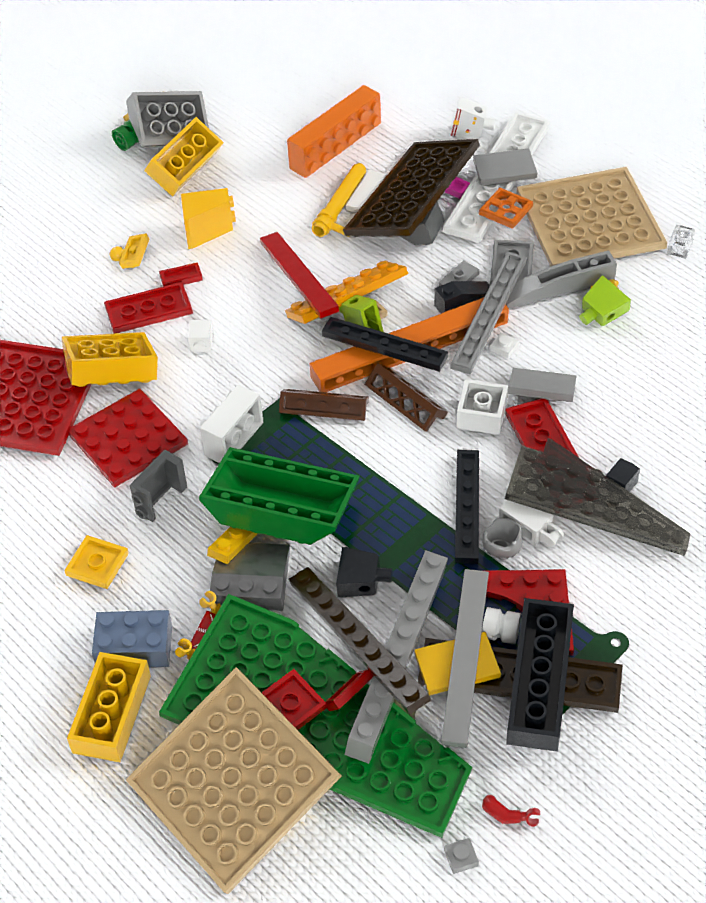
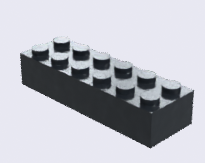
[506,598,574,752]

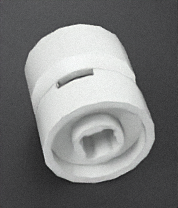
[482,607,521,645]

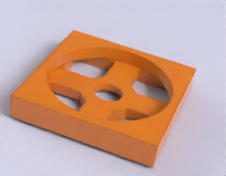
[479,187,533,229]

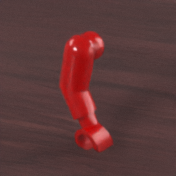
[482,795,541,827]

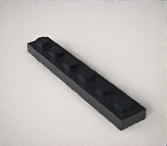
[322,316,448,372]
[455,450,479,564]

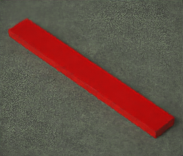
[260,231,339,319]

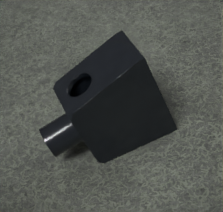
[336,547,393,598]

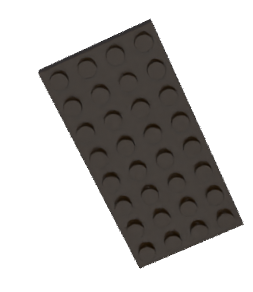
[343,139,480,237]

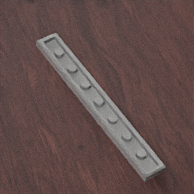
[450,252,527,375]
[441,569,489,748]

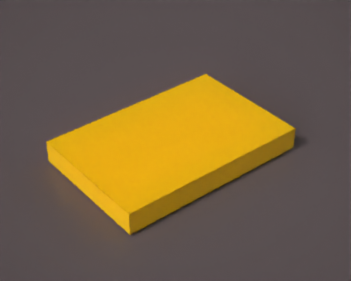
[414,632,501,696]

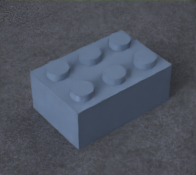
[92,610,172,668]

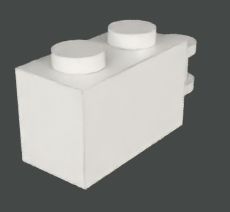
[499,491,564,547]

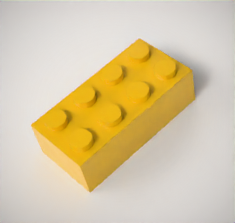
[144,117,224,197]
[67,652,151,763]

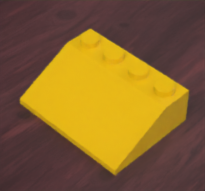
[61,332,158,387]

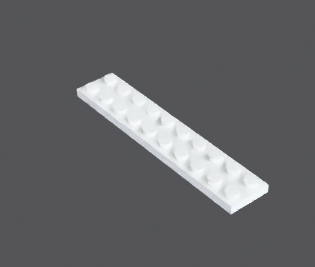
[443,111,550,243]

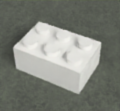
[200,384,263,463]

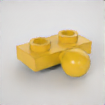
[110,233,150,269]

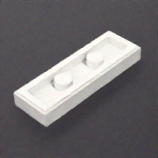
[346,170,387,213]

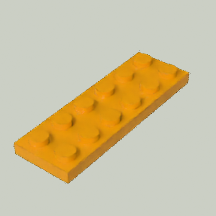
[285,261,408,324]

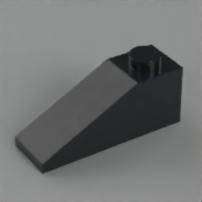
[434,281,490,314]

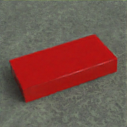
[159,262,203,286]
[326,669,374,711]

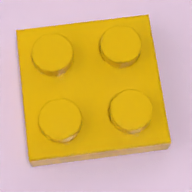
[64,535,129,589]

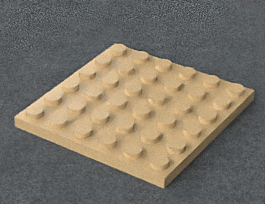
[516,167,667,267]
[126,667,342,894]

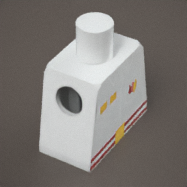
[450,97,496,138]

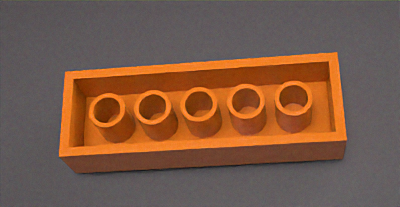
[287,85,381,178]

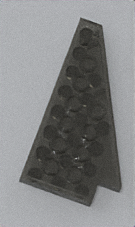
[504,438,691,556]

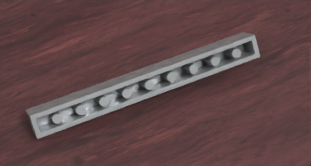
[345,550,448,764]

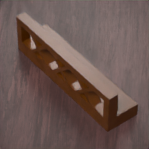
[364,363,448,432]
[279,388,369,421]

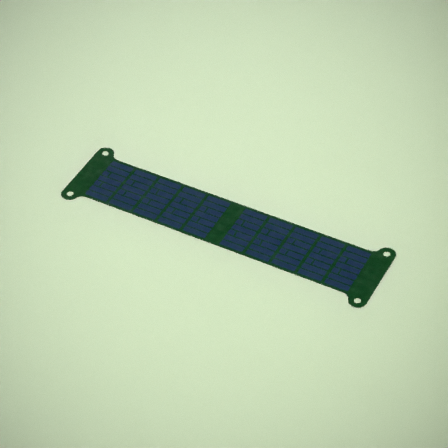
[211,398,629,715]

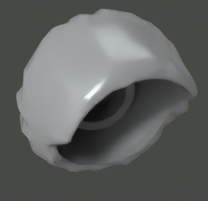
[482,518,522,559]

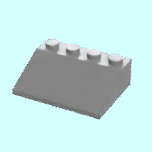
[126,91,209,147]

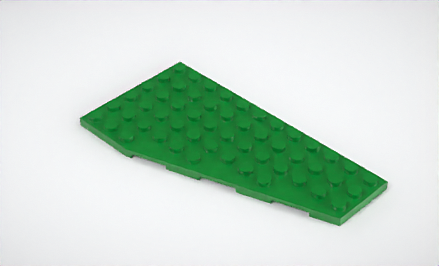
[159,594,472,838]

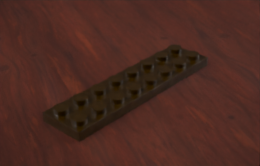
[418,638,623,713]

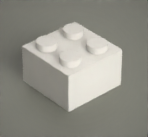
[456,379,508,435]

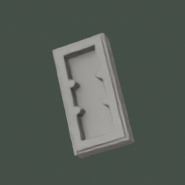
[439,260,480,286]

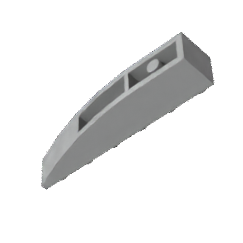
[506,250,617,308]

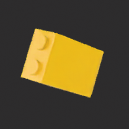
[181,188,236,249]

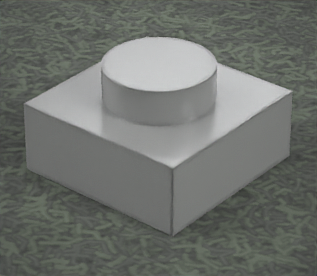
[444,838,479,874]

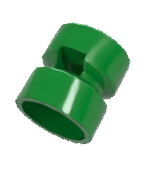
[111,119,139,151]

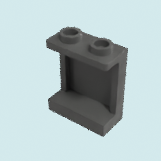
[129,450,187,522]

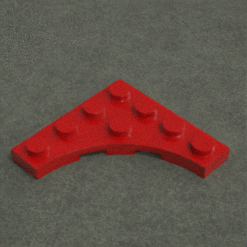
[486,569,574,655]

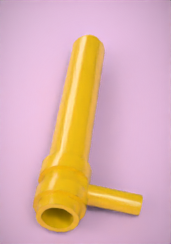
[312,163,366,237]

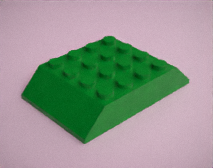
[199,447,360,545]

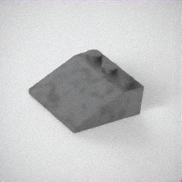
[210,542,290,611]

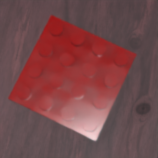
[69,388,188,488]

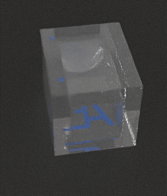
[667,224,695,259]

